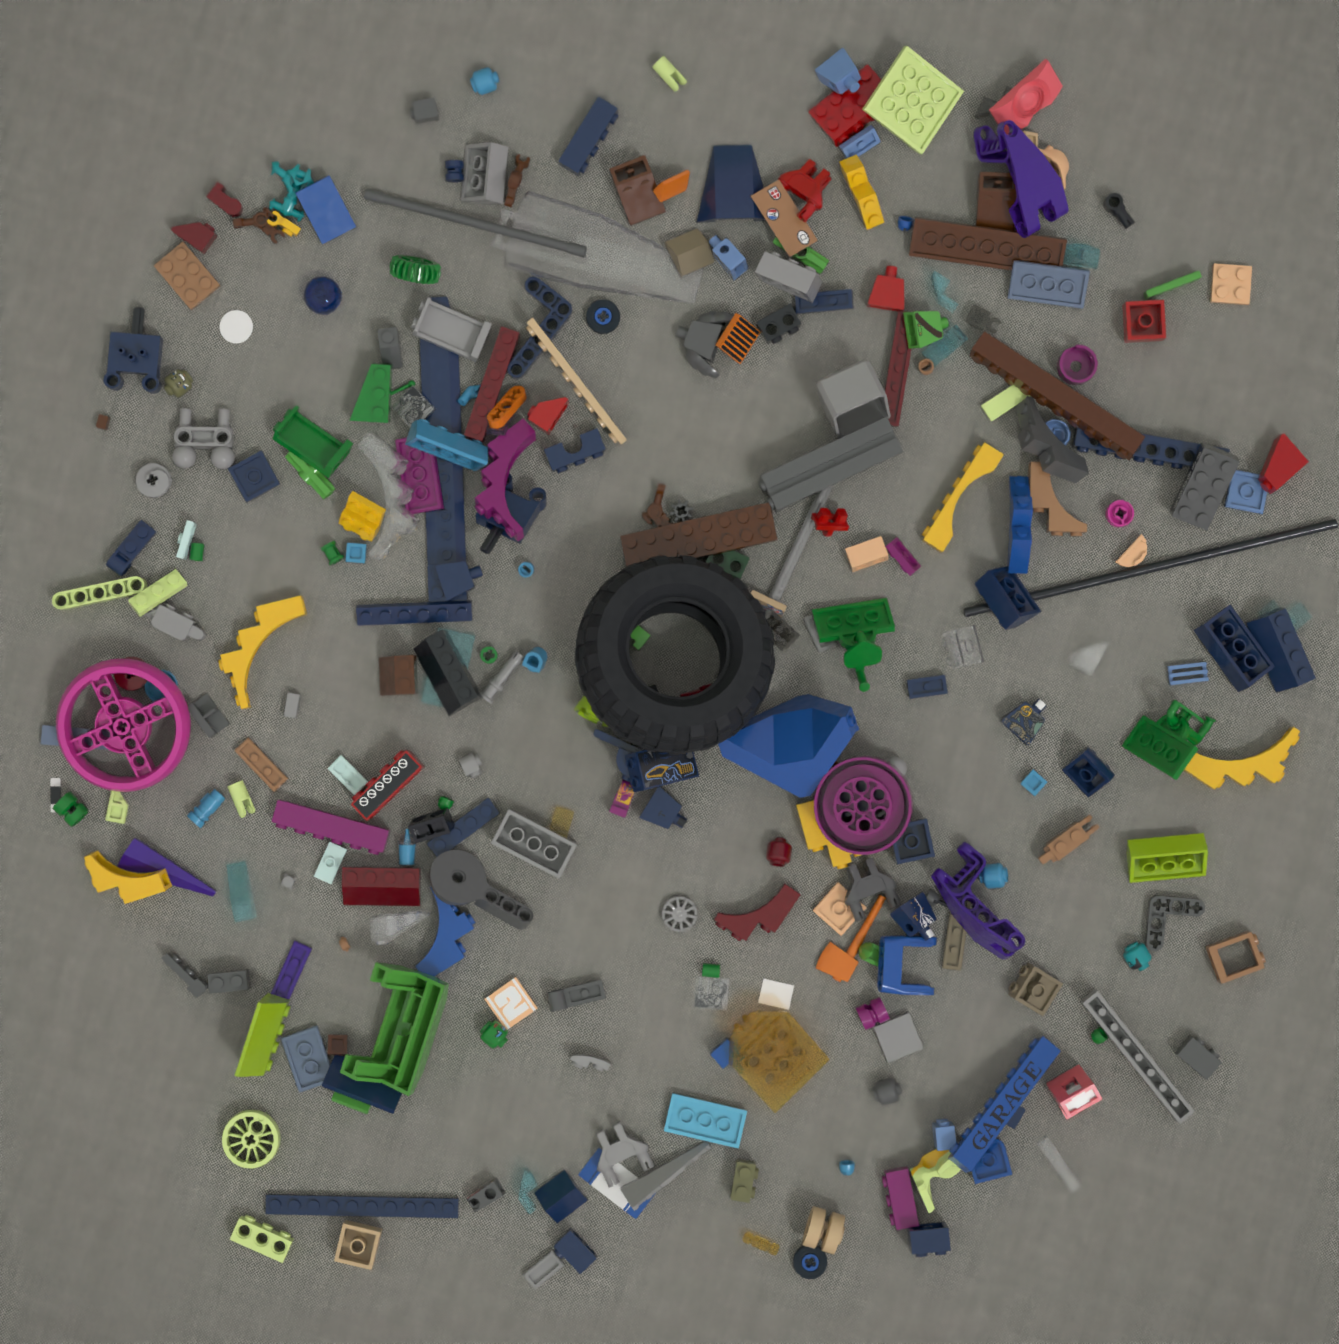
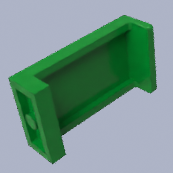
[272,405,354,478]

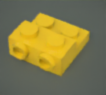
[338,491,386,542]

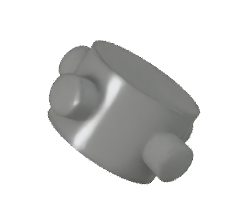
[280,873,297,890]

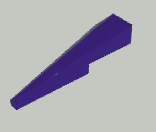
[117,838,217,896]

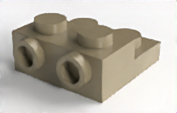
[1008,962,1063,1016]

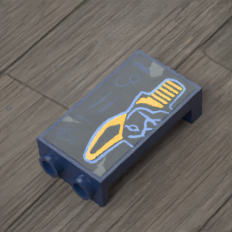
[625,750,699,792]

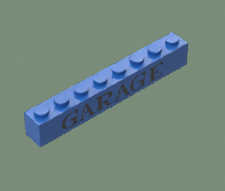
[948,1036,1061,1173]

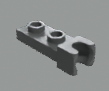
[161,952,208,998]

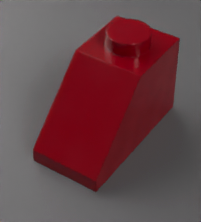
[170,222,217,255]

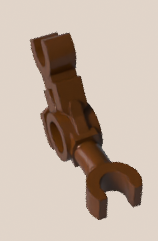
[504,154,530,207]
[233,207,285,245]
[642,483,672,527]

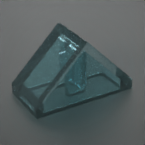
[1063,244,1100,269]

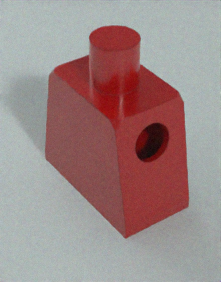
[867,266,904,312]

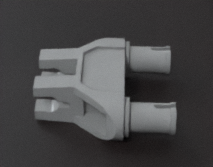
[596,1121,655,1188]

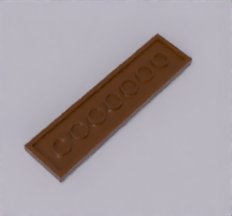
[909,217,1067,270]
[620,502,778,566]

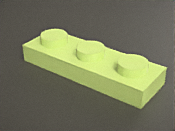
[128,569,188,617]

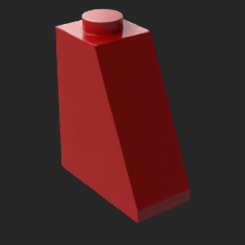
[1258,433,1309,494]

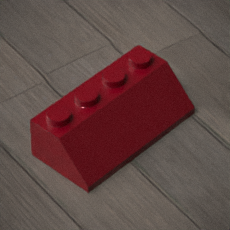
[342,866,421,906]

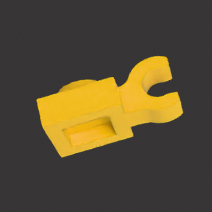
[267,211,301,237]

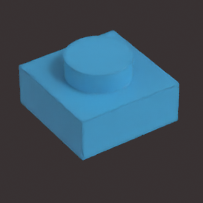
[345,543,367,564]
[1020,769,1047,796]

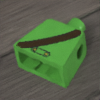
[903,311,949,349]

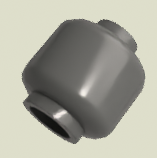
[873,1078,902,1105]

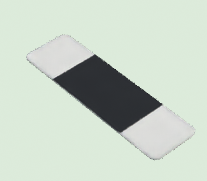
[50,778,61,813]

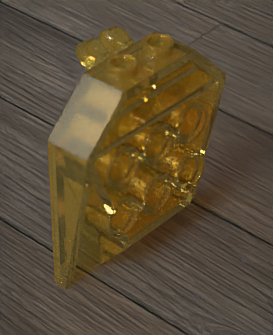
[729,1010,830,1113]

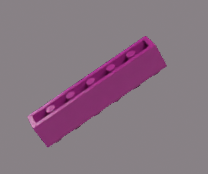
[271,799,391,855]

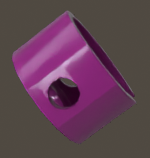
[1057,345,1098,385]

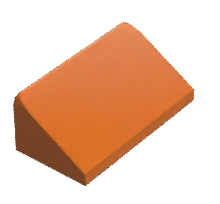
[653,170,690,202]

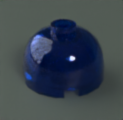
[304,276,342,315]

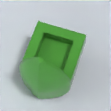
[859,942,879,967]

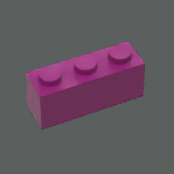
[882,1166,919,1230]

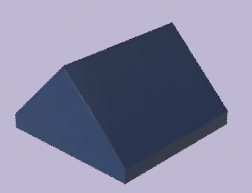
[534,1169,588,1224]

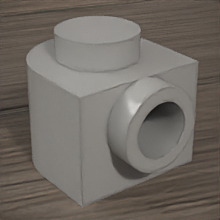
[458,753,482,778]

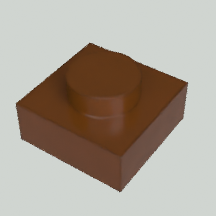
[327,1035,347,1055]

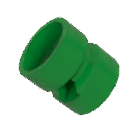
[52,791,89,828]

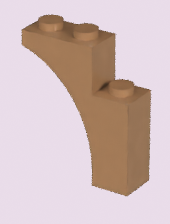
[1028,462,1087,537]

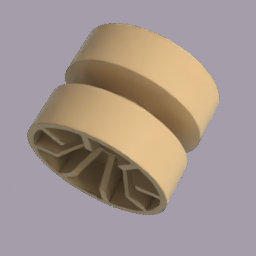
[802,1206,845,1255]

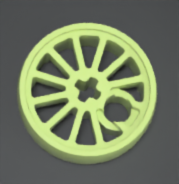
[222,1110,281,1169]

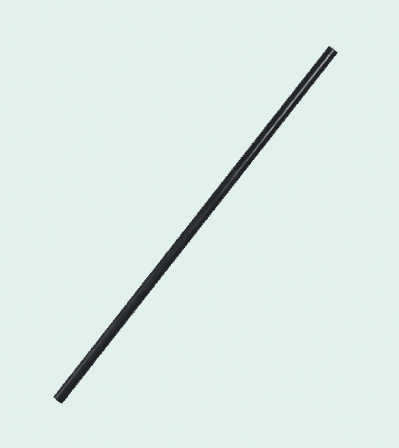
[963,519,1338,617]

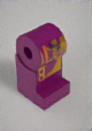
[609,779,634,818]

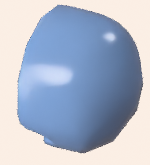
[1045,419,1071,446]

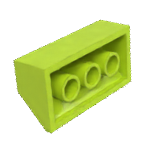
[1126,833,1208,883]

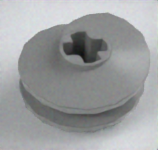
[136,463,172,498]

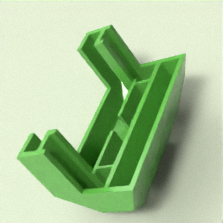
[340,962,449,1096]

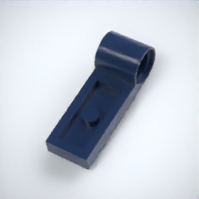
[106,520,156,577]

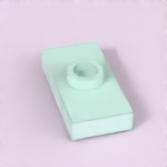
[176,520,197,560]
[327,755,368,795]
[314,841,348,884]

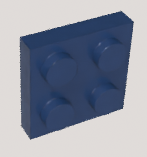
[228,450,281,503]

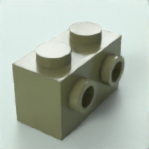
[730,1159,759,1203]

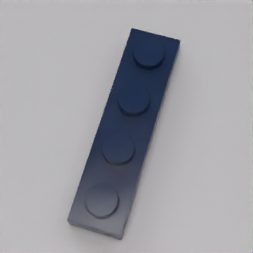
[427,798,500,857]

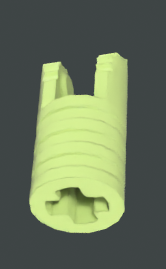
[652,56,687,92]
[227,780,255,818]

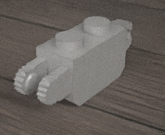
[145,603,207,641]

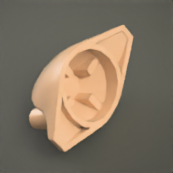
[1038,145,1069,190]

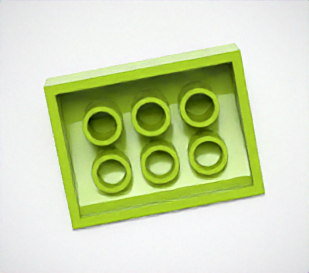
[234,993,291,1077]

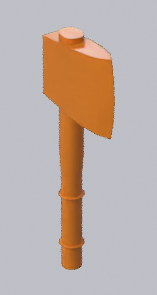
[816,894,886,982]

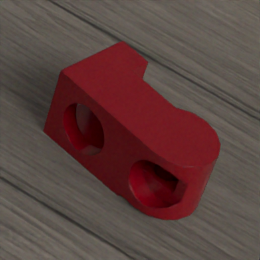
[206,182,243,217]

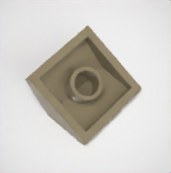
[664,228,714,277]

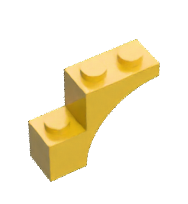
[839,154,885,230]

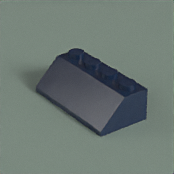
[1193,605,1275,692]
[1246,607,1316,693]

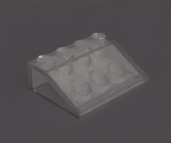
[369,909,434,945]

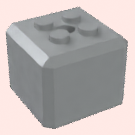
[817,360,891,439]

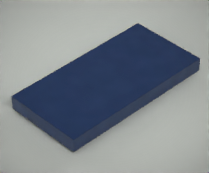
[321,1055,402,1114]

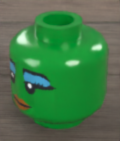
[479,1020,508,1049]

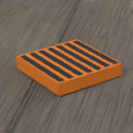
[715,313,760,364]

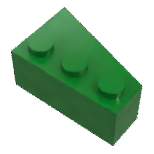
[349,363,393,423]

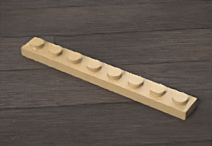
[526,317,627,445]

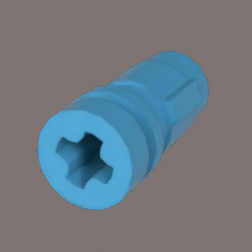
[187,789,226,828]

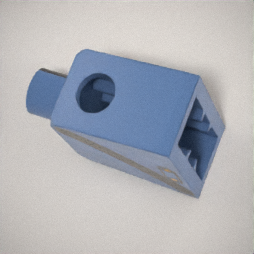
[709,235,749,280]

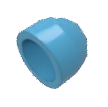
[518,562,534,578]
[839,1160,855,1176]

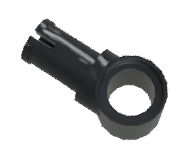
[1103,193,1135,230]

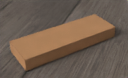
[234,737,289,792]

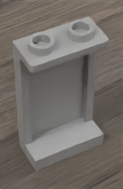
[411,297,492,362]

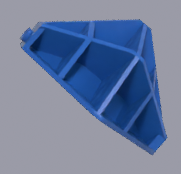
[718,694,859,798]

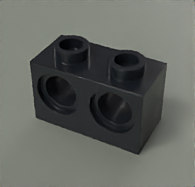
[756,304,801,345]
[408,808,455,844]

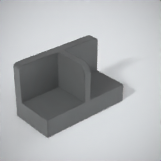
[188,694,229,738]

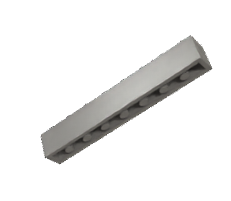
[1080,989,1195,1124]

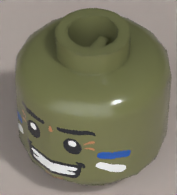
[164,369,193,398]

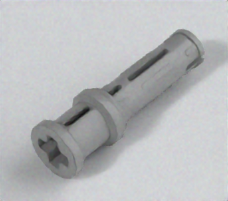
[480,650,525,704]

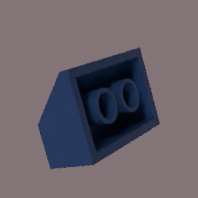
[974,566,1042,630]

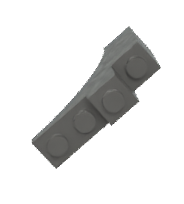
[1015,396,1089,483]

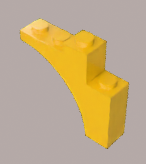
[796,800,861,869]

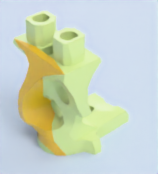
[910,1149,962,1213]

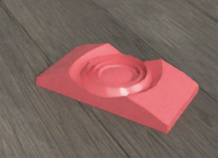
[989,59,1063,135]

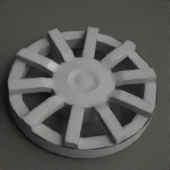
[662,896,698,932]

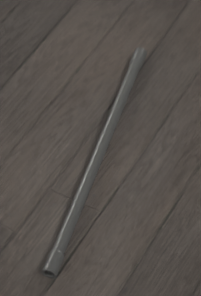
[364,188,587,258]

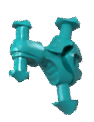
[269,161,314,222]

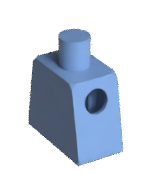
[815,48,861,94]

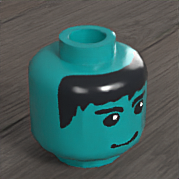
[1123,941,1152,971]

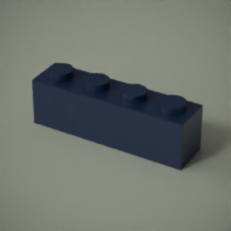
[558,96,619,176]

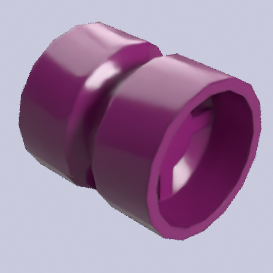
[855,997,890,1030]

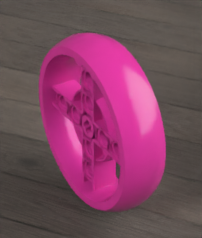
[56,658,191,792]

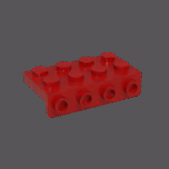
[808,64,882,147]

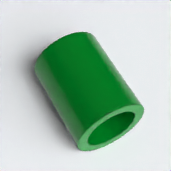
[189,543,204,561]
[702,963,720,978]

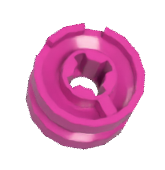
[1106,500,1134,527]

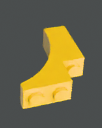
[84,850,172,904]

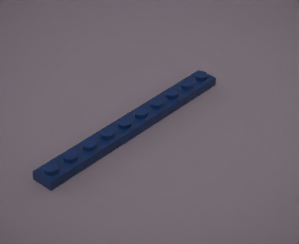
[265,1194,459,1218]

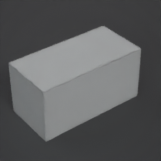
[284,693,301,718]

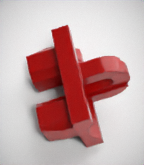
[811,508,849,537]

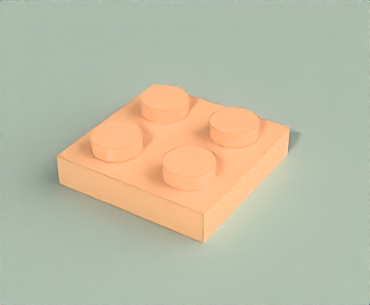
[1210,263,1252,305]

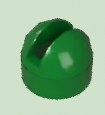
[438,795,454,809]
[1091,1027,1108,1044]

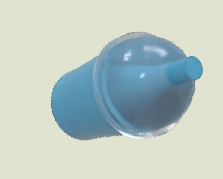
[398,829,417,865]

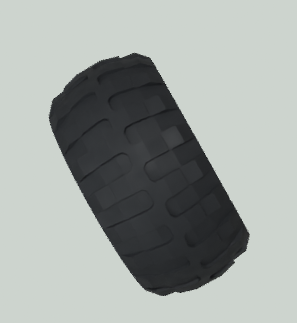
[575,555,775,755]

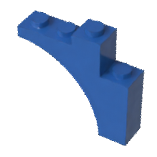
[1007,476,1033,574]
[415,888,476,982]

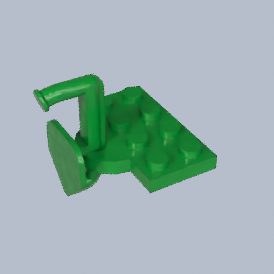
[812,598,895,692]
[1122,699,1216,780]

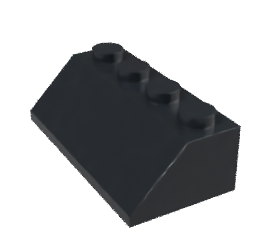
[413,629,483,716]

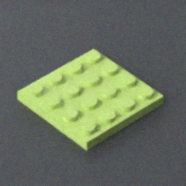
[862,46,964,155]

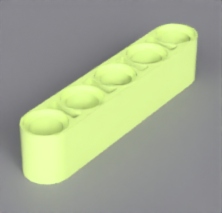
[52,576,147,610]

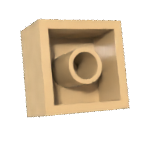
[334,1220,383,1270]

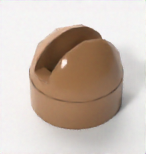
[919,359,934,375]

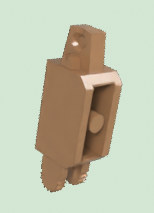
[1037,814,1100,865]

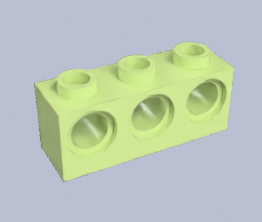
[230,1215,294,1263]

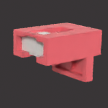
[1046,1065,1102,1119]

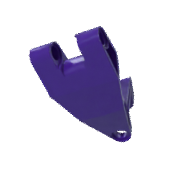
[974,120,1069,238]
[931,842,1025,960]

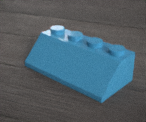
[405,419,488,471]

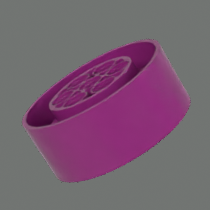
[814,756,913,855]

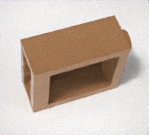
[1205,931,1266,984]

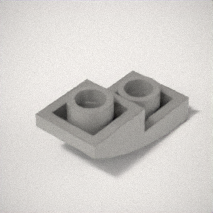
[570,1054,611,1071]

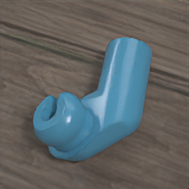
[458,385,481,406]

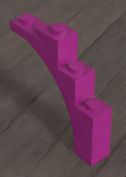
[475,418,536,541]

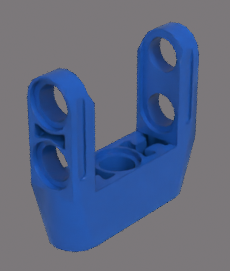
[877,935,937,995]

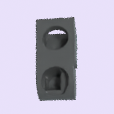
[466,1178,506,1212]

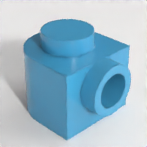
[522,647,547,673]

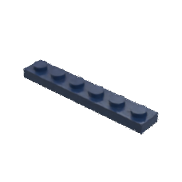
[356,600,473,626]

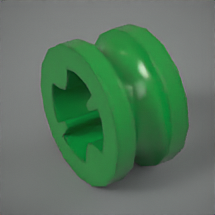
[480,647,498,664]

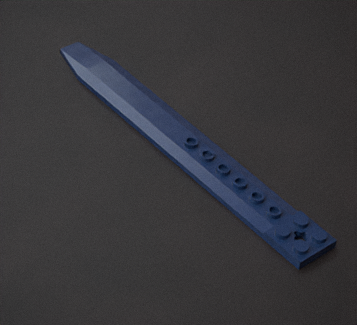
[420,297,468,602]

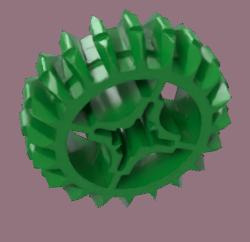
[389,255,441,284]

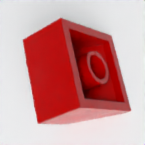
[527,397,569,435]

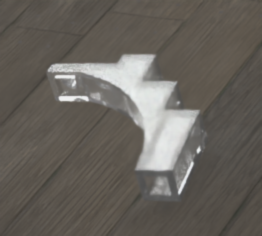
[357,432,420,560]

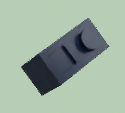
[554,1228,597,1274]

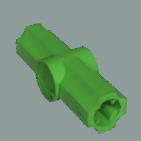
[773,237,829,275]
[285,451,336,500]

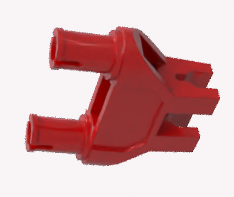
[777,159,832,223]

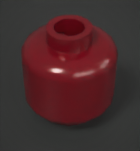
[766,837,792,867]

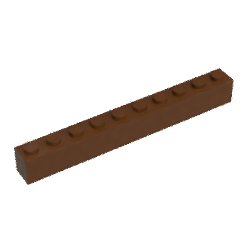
[969,331,1145,461]

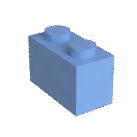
[932,1118,956,1151]

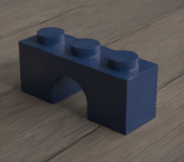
[544,428,606,474]

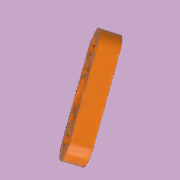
[487,386,527,429]

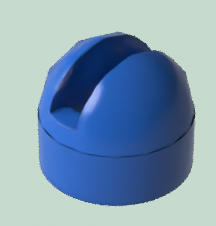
[898,216,914,231]

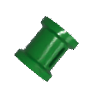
[320,541,344,566]

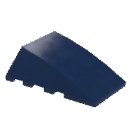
[696,145,766,223]

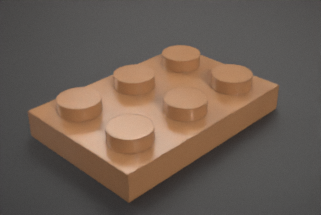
[154,241,220,310]

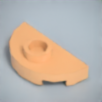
[1115,534,1147,567]

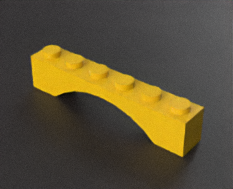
[922,442,1004,553]

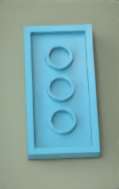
[664,1093,747,1149]

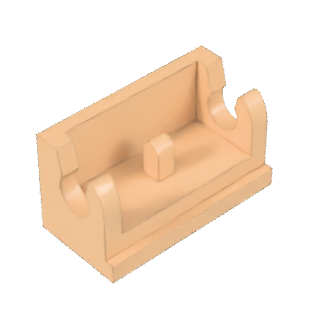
[845,536,888,573]

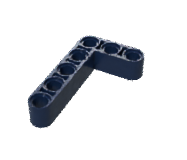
[508,277,573,380]

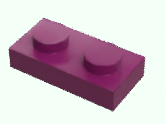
[885,537,921,576]

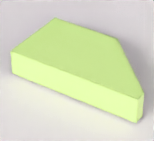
[105,791,129,824]

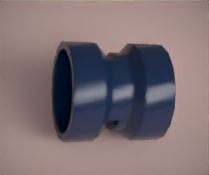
[445,160,464,183]

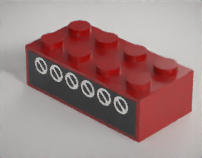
[351,750,425,821]

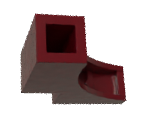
[714,883,801,941]

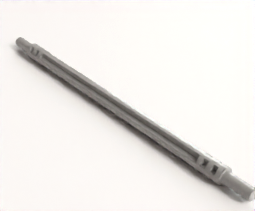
[764,485,834,621]

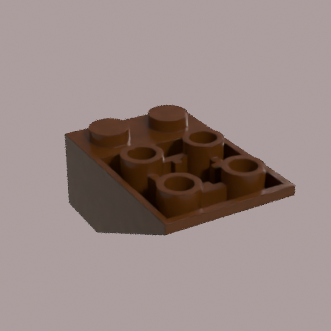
[609,155,666,226]
[976,172,1017,231]

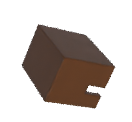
[96,414,110,430]

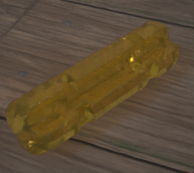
[742,1231,780,1256]

